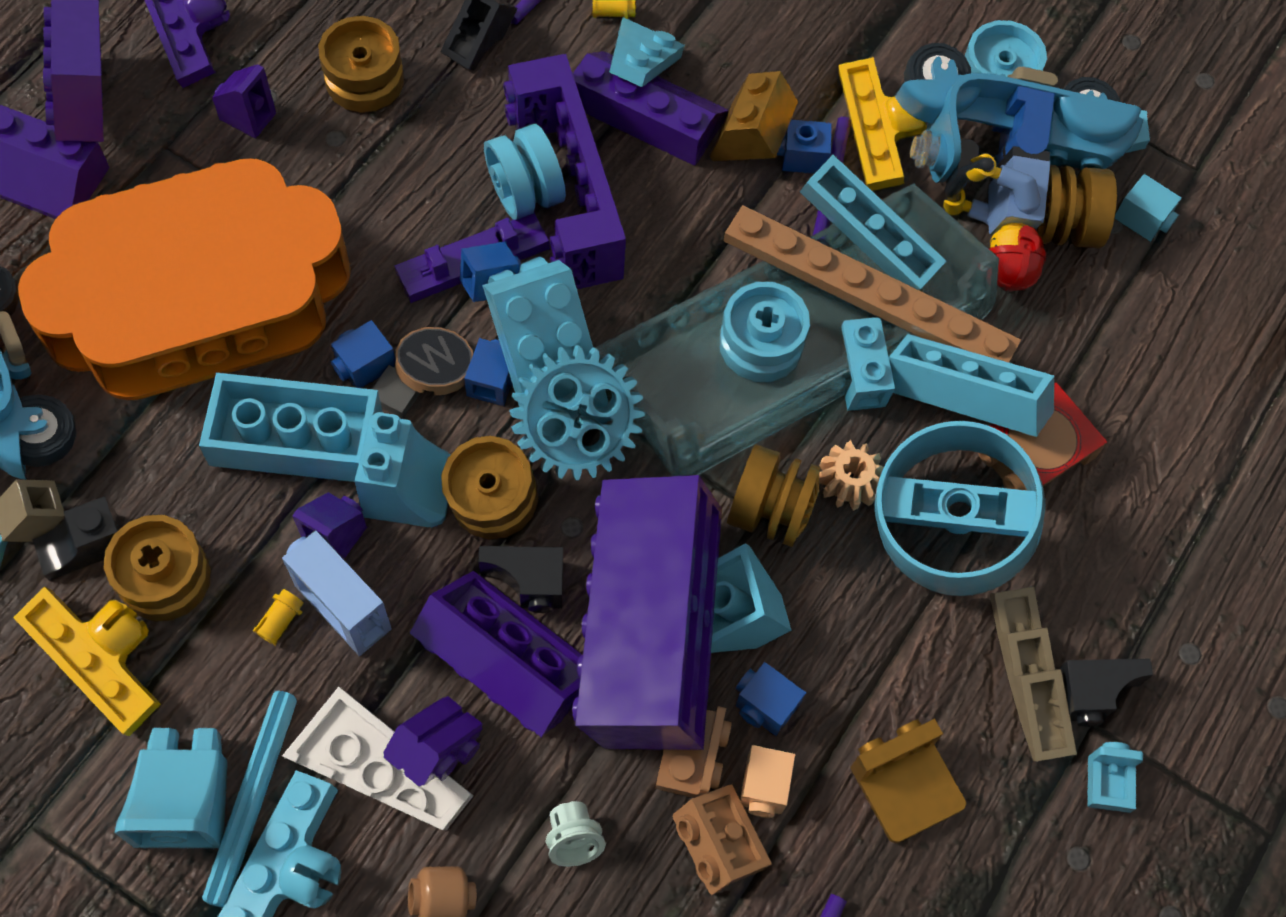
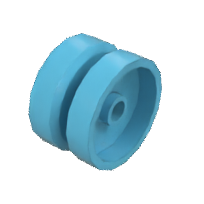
[965,20,1047,77]
[484,124,566,220]
[719,282,810,382]

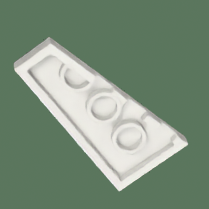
[282,687,473,831]

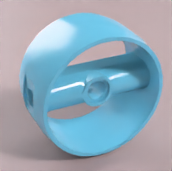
[875,421,1045,596]

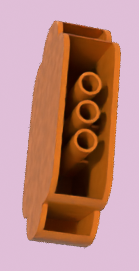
[18,159,351,400]

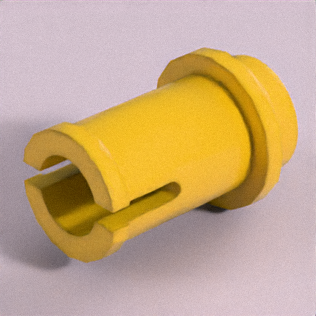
[593,0,636,20]
[252,589,304,646]

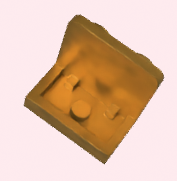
[850,719,966,843]

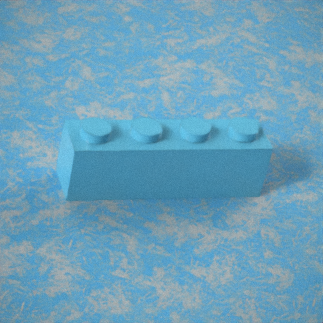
[800,155,946,290]
[889,334,1055,437]

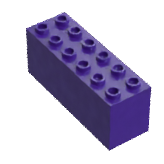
[572,475,722,750]

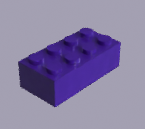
[43,0,104,142]

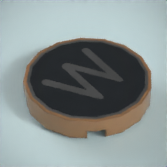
[395,327,473,395]

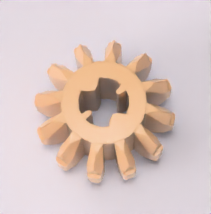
[819,440,884,511]

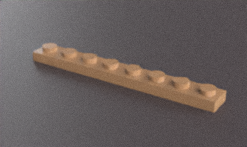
[724,205,1021,363]

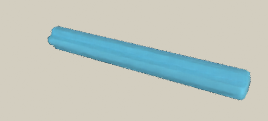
[202,691,297,907]

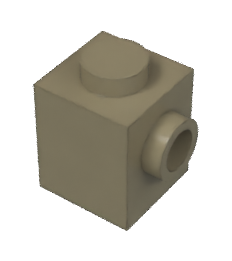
[0,479,65,542]

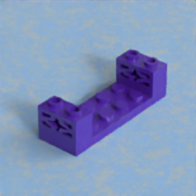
[503,54,626,289]

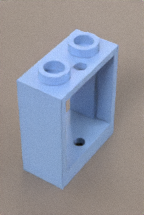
[282,531,392,657]

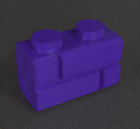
[383,696,483,787]

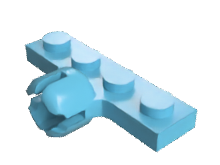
[218,770,341,917]

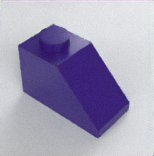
[212,64,276,139]
[292,492,367,560]

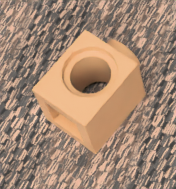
[740,745,795,818]

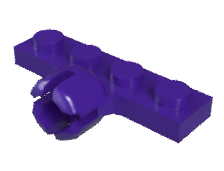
[145,0,230,88]

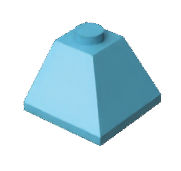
[711,544,791,653]

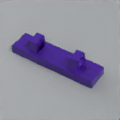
[395,213,549,303]

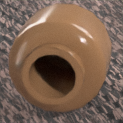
[408,866,477,917]

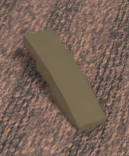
[989,587,1077,762]

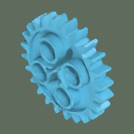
[510,345,645,480]

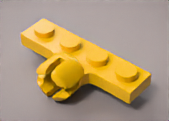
[838,57,927,191]
[13,587,161,736]

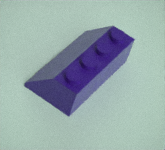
[573,51,729,166]
[0,105,110,219]
[410,571,582,737]

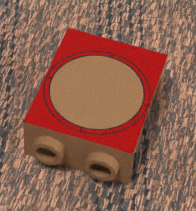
[978,382,1107,491]

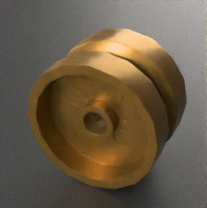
[318,16,404,112]
[441,436,538,540]
[104,515,211,621]

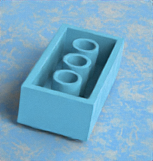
[483,260,612,436]
[199,372,383,482]

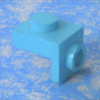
[1087,742,1143,813]

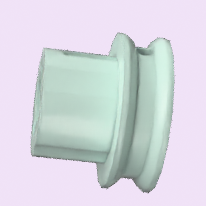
[545,801,606,867]

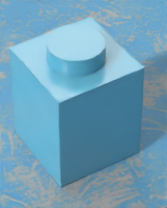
[1114,174,1182,242]

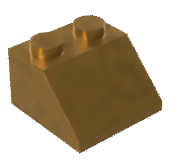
[710,71,798,161]

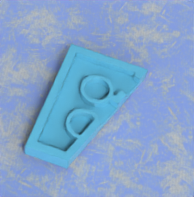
[609,17,685,87]

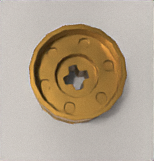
[1036,165,1117,248]
[726,444,821,547]

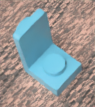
[841,317,895,411]

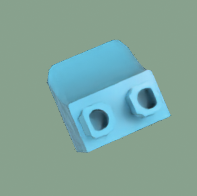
[355,412,451,528]
[115,728,228,848]

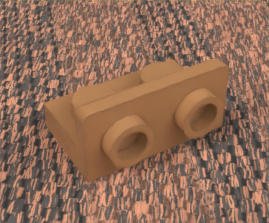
[655,706,732,798]
[673,784,772,895]

